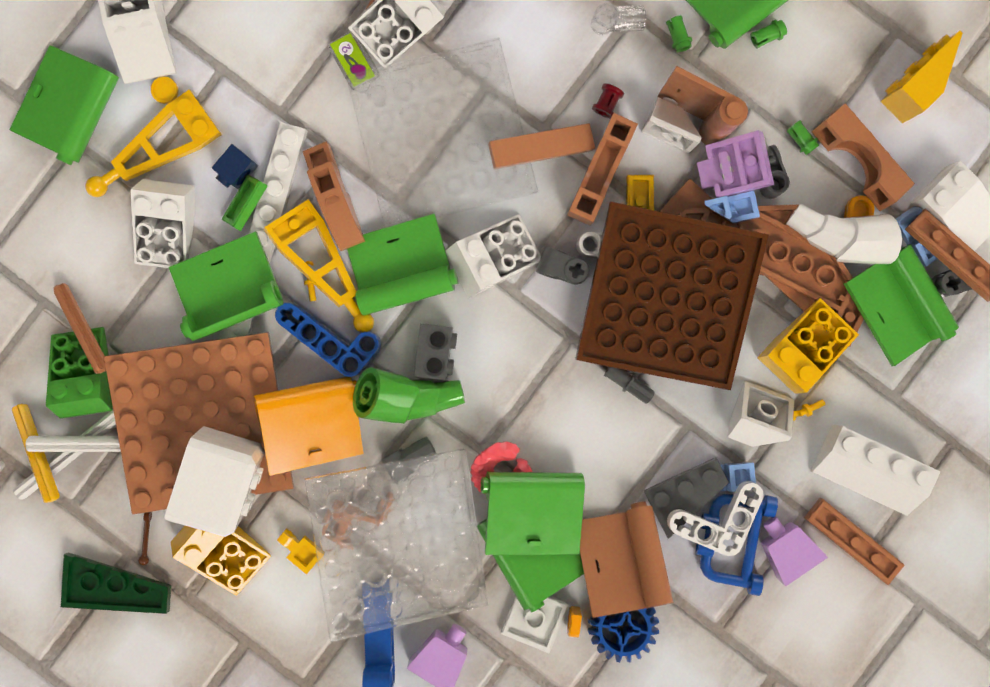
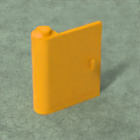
[253,376,364,476]

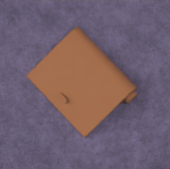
[657,66,748,145]
[580,502,674,618]

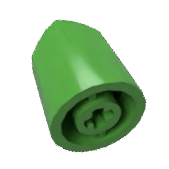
[353,367,465,424]

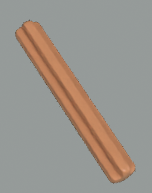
[53,283,106,374]

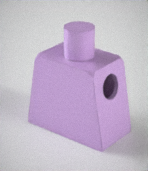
[761,516,828,586]
[407,624,467,687]

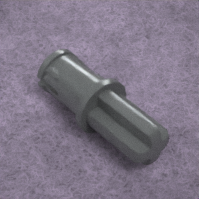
[604,367,655,404]

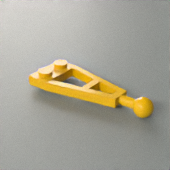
[85,90,222,197]
[263,199,374,333]

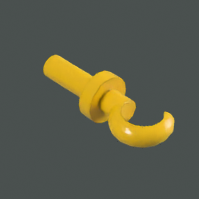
[304,261,316,302]
[793,399,826,421]

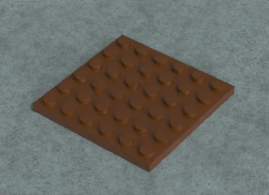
[575,201,769,390]

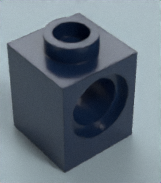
[212,144,259,189]

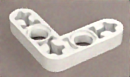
[667,481,763,556]

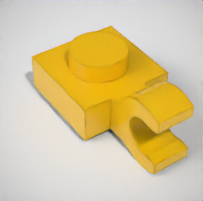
[277,528,325,575]

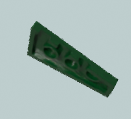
[60,552,171,614]

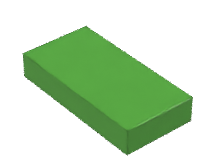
[222,175,268,231]

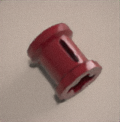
[592,83,624,119]

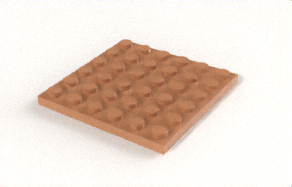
[104,332,294,515]

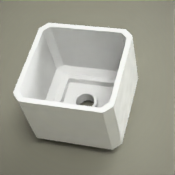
[164,426,265,537]

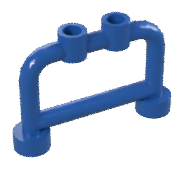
[695,494,778,596]

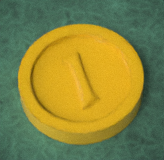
[151,77,178,104]

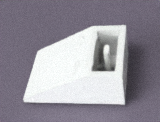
[98,0,176,84]
[348,0,445,69]
[131,179,195,268]
[445,214,541,298]

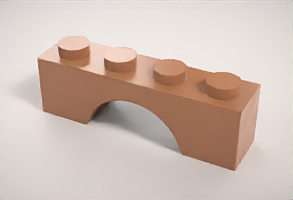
[811,103,915,211]
[567,113,638,226]

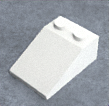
[910,161,990,251]

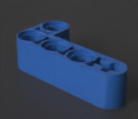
[275,303,381,377]
[362,581,395,687]

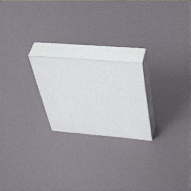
[501,596,569,653]

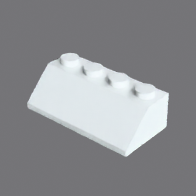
[811,424,941,516]

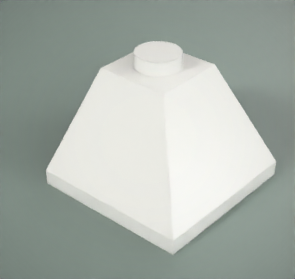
[642,97,702,153]
[728,381,794,447]

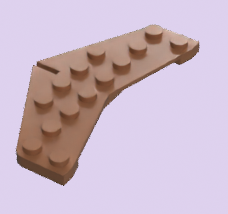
[678,204,864,347]

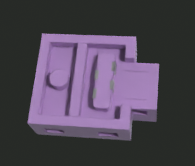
[697,130,774,198]

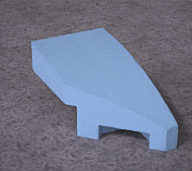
[705,191,760,223]

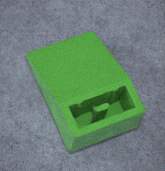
[46,327,113,419]

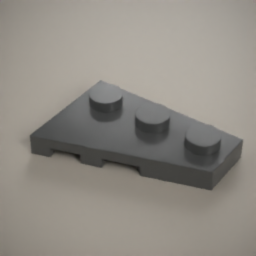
[644,457,729,539]

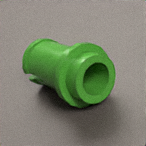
[666,15,692,53]
[750,19,787,49]
[786,120,819,155]

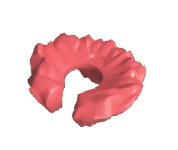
[470,441,532,492]

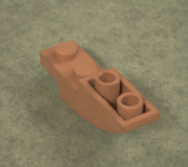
[303,141,365,251]

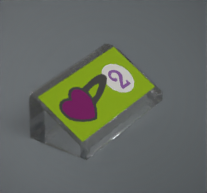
[327,31,381,91]

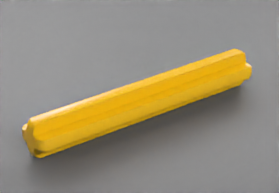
[12,403,60,503]

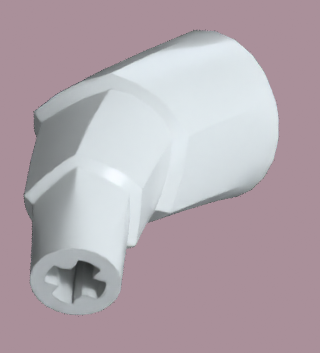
[786,204,902,264]

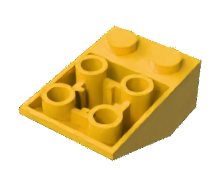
[880,30,963,123]
[757,298,859,394]
[171,526,271,596]

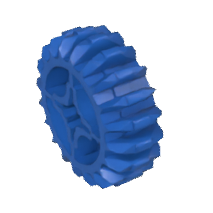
[588,607,659,663]

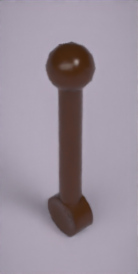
[138,512,152,566]

